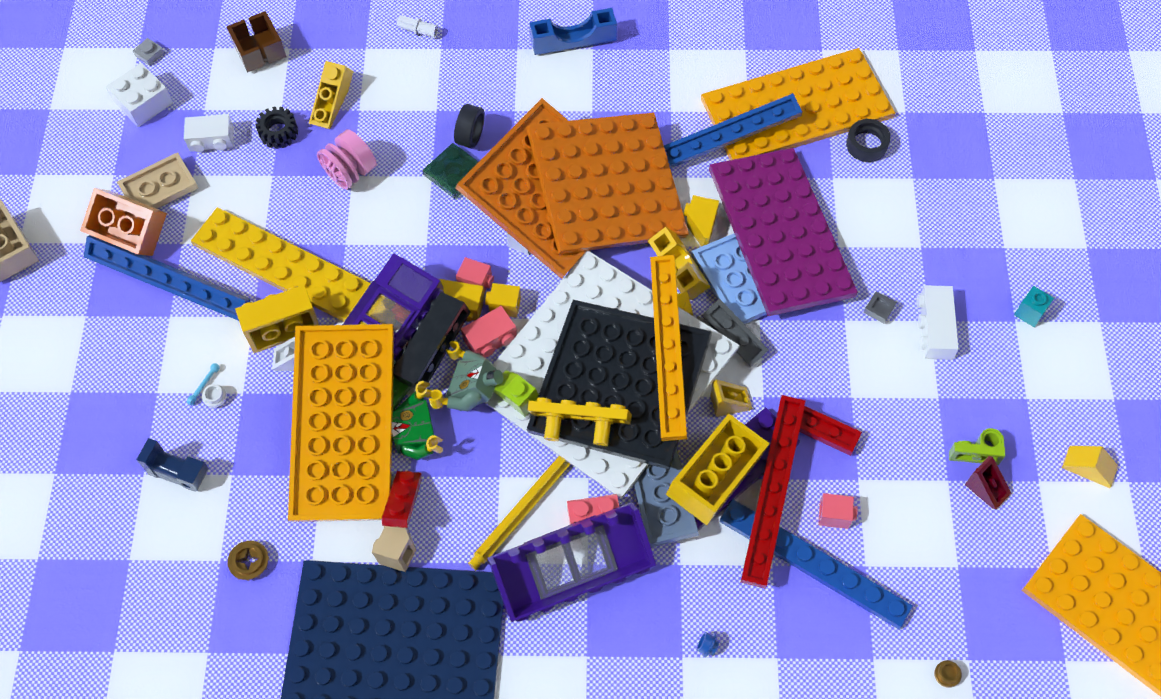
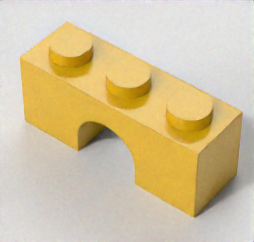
[648,227,711,300]

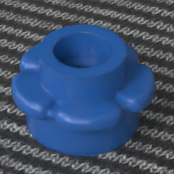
[696,632,719,658]

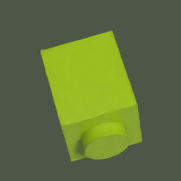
[494,370,539,417]

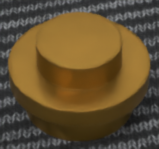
[934,660,962,688]

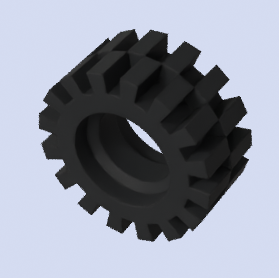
[255,106,298,149]

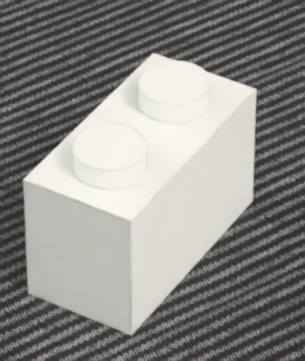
[184,114,234,152]

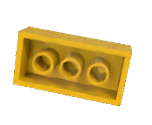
[666,413,770,525]

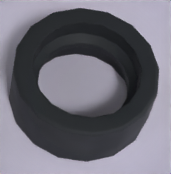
[454,104,485,148]
[846,119,891,162]

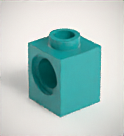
[1014,285,1054,328]

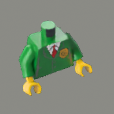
[392,381,443,460]

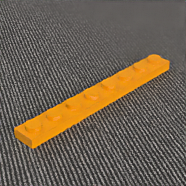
[650,255,687,441]

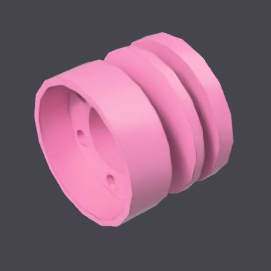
[316,129,377,190]

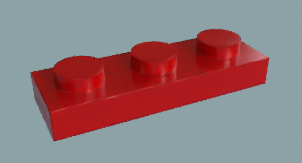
[799,406,862,456]
[382,471,422,528]

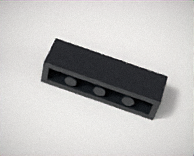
[393,292,471,389]

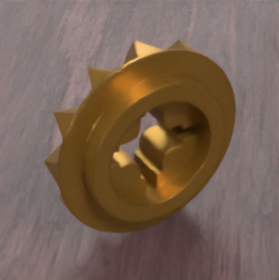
[227,540,270,581]

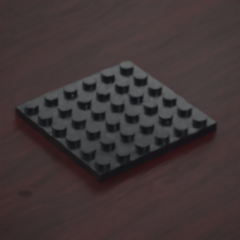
[526,300,712,470]

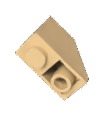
[372,526,416,572]

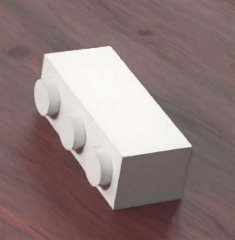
[916,285,959,360]

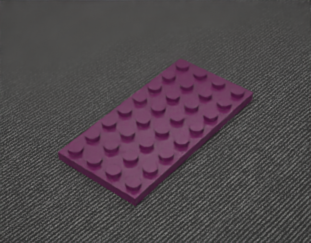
[709,148,858,317]

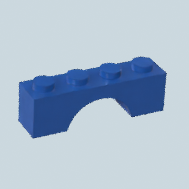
[529,8,617,55]

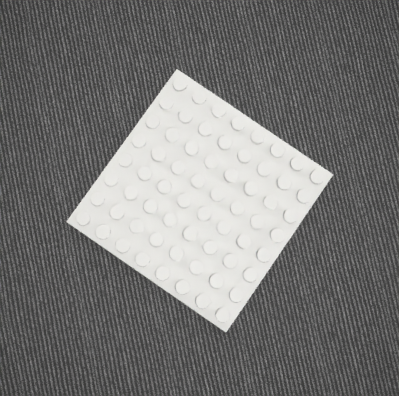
[485,251,740,500]

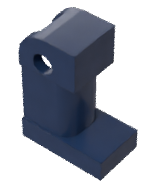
[136,438,209,492]

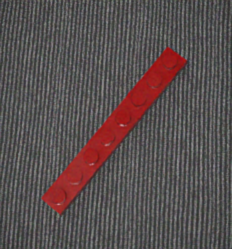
[740,395,806,589]

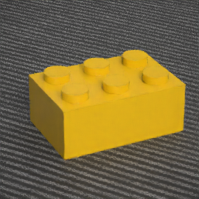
[235,285,320,354]

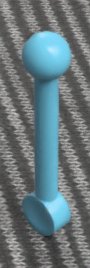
[187,363,220,406]

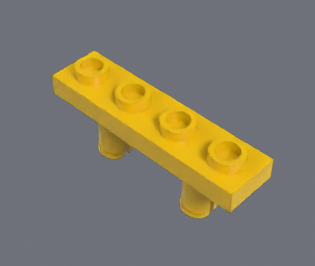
[528,398,632,446]

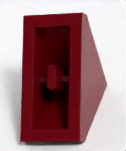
[965,456,1012,510]

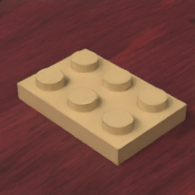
[117,152,198,209]

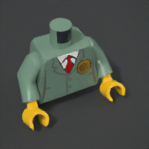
[429,341,503,411]

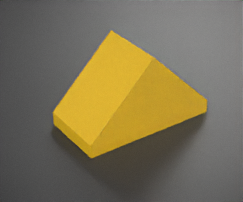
[710,379,753,417]
[1061,446,1118,488]

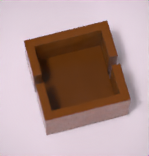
[226,11,287,73]

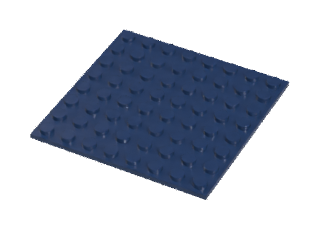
[281,560,504,699]

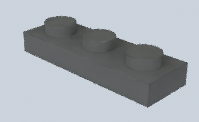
[701,299,769,367]

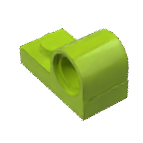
[949,428,1005,465]

